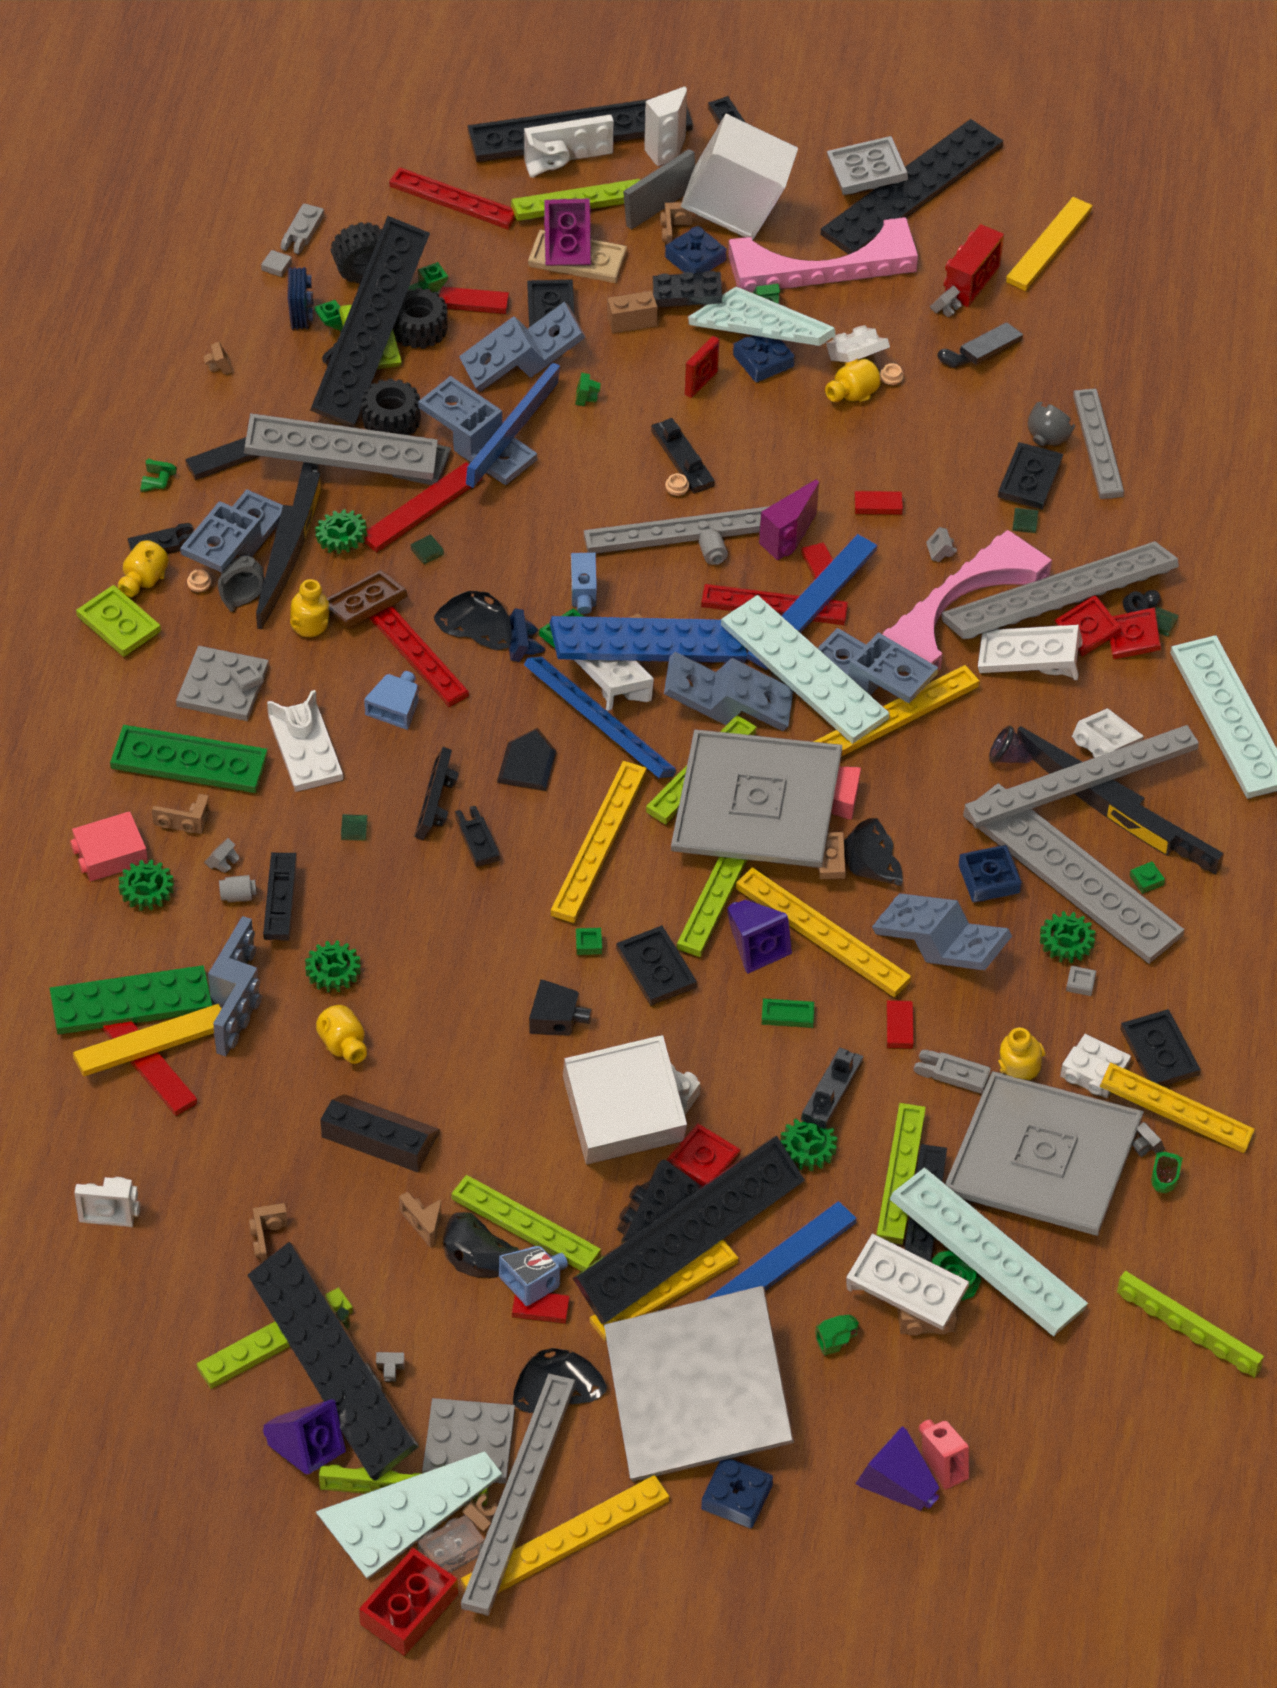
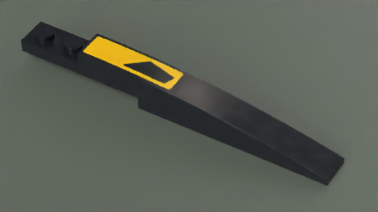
[256,462,321,629]
[1016,726,1224,875]

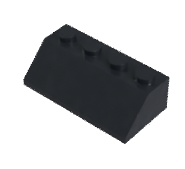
[320,1094,440,1173]

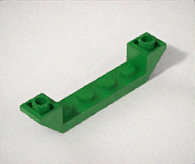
[314,262,448,331]

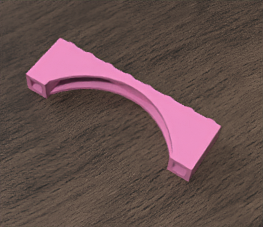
[728,217,918,293]
[882,530,1052,671]

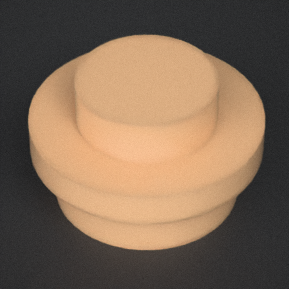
[880,363,904,385]
[666,473,689,496]
[187,569,211,592]

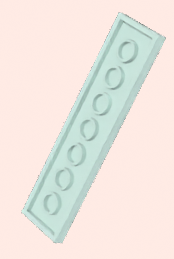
[721,595,889,744]
[1170,635,1277,799]
[890,1167,1088,1336]

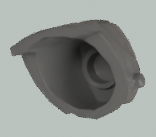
[218,555,264,611]

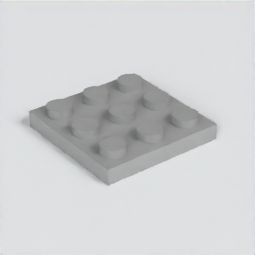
[827,136,908,195]
[176,646,269,721]
[423,1398,515,1484]

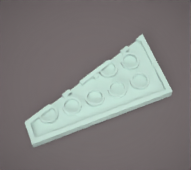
[688,287,835,346]
[316,1452,502,1580]

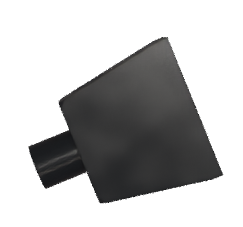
[529,979,592,1036]

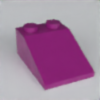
[544,198,591,266]
[759,479,819,561]

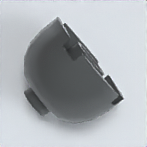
[1027,402,1075,446]

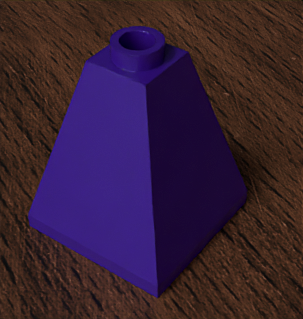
[727,900,792,974]
[263,1399,346,1474]
[855,1426,940,1511]

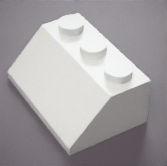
[645,87,687,166]

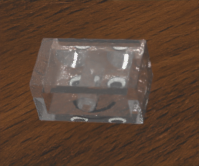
[418,1515,484,1573]

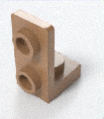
[660,202,692,244]
[152,794,210,834]
[249,1203,288,1263]

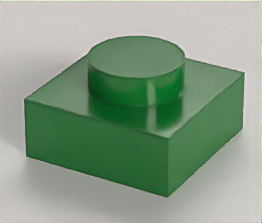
[1129,861,1165,894]
[576,928,602,955]

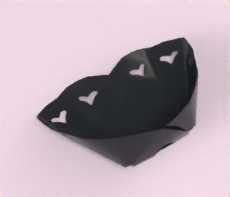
[434,591,512,650]
[844,818,903,886]
[443,1212,519,1278]
[513,1348,607,1413]

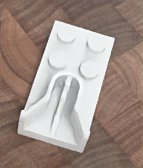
[524,115,613,178]
[978,625,1083,680]
[575,660,654,711]
[267,690,343,792]
[846,1233,969,1330]

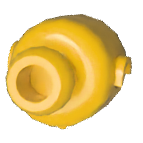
[825,358,881,402]
[118,540,169,597]
[290,579,329,637]
[316,1005,367,1064]
[998,1027,1045,1081]

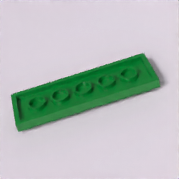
[110,724,268,793]
[49,965,212,1035]

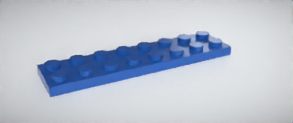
[549,616,747,663]

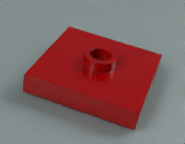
[685,336,720,398]
[1055,595,1122,657]
[1110,608,1161,659]
[667,1123,741,1186]

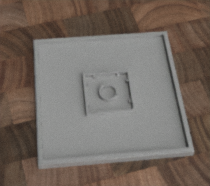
[671,729,842,868]
[945,1071,1143,1236]
[604,1286,794,1482]

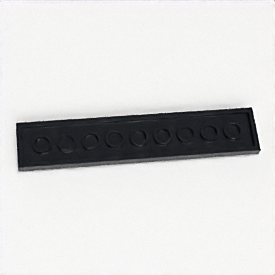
[467,99,693,162]
[820,119,1004,255]
[310,216,430,428]
[572,1135,805,1324]
[247,1241,419,1481]

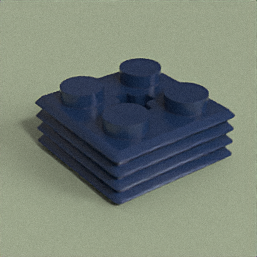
[665,226,727,273]
[287,267,314,330]
[733,335,795,382]
[958,845,1022,902]
[701,1458,773,1528]

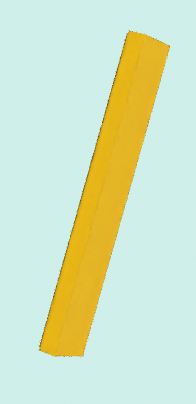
[1006,197,1093,291]
[73,1004,221,1077]
[1099,1062,1254,1153]
[590,1239,738,1341]

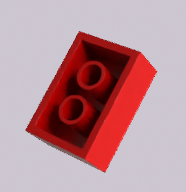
[943,224,1004,307]
[359,1548,458,1656]

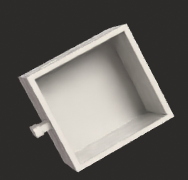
[681,114,798,241]
[563,1035,690,1165]

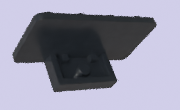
[616,1160,702,1243]

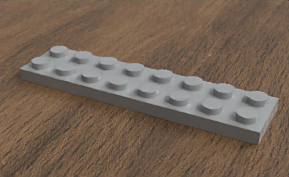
[244,413,438,480]

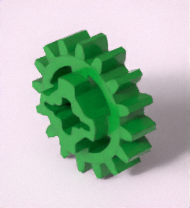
[315,509,368,554]
[119,860,174,911]
[1039,911,1095,963]
[305,940,361,992]
[780,1118,837,1171]

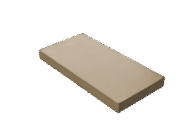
[528,230,627,283]

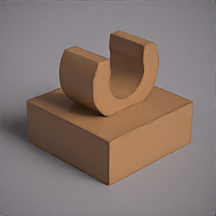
[203,341,233,375]
[463,1493,498,1531]

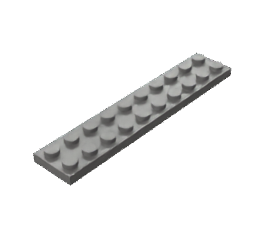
[941,542,1179,639]
[963,783,1184,964]

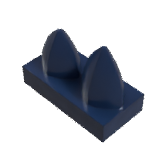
[509,608,545,662]

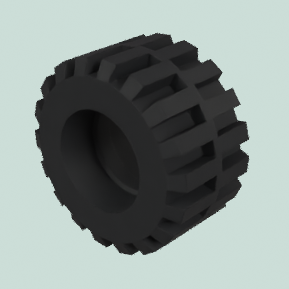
[331,222,382,283]
[393,288,448,349]
[362,379,421,436]

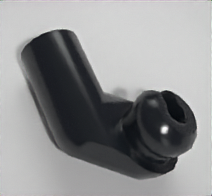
[937,349,972,368]

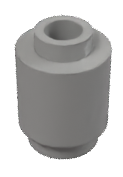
[699,529,728,565]
[219,875,256,903]

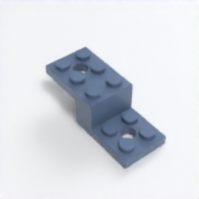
[459,302,586,392]
[418,376,537,486]
[180,489,283,573]
[817,628,938,703]
[664,652,793,731]
[872,893,1012,970]
[208,916,262,1057]

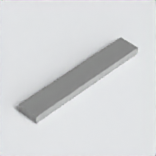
[1073,389,1124,499]

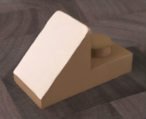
[819,832,845,879]
[399,1191,442,1248]

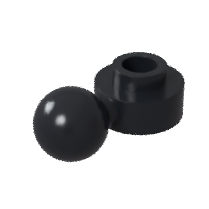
[1123,590,1161,613]

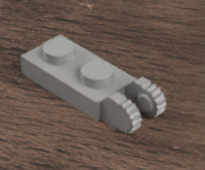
[281,203,324,254]
[914,1049,991,1094]

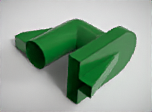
[140,458,177,492]

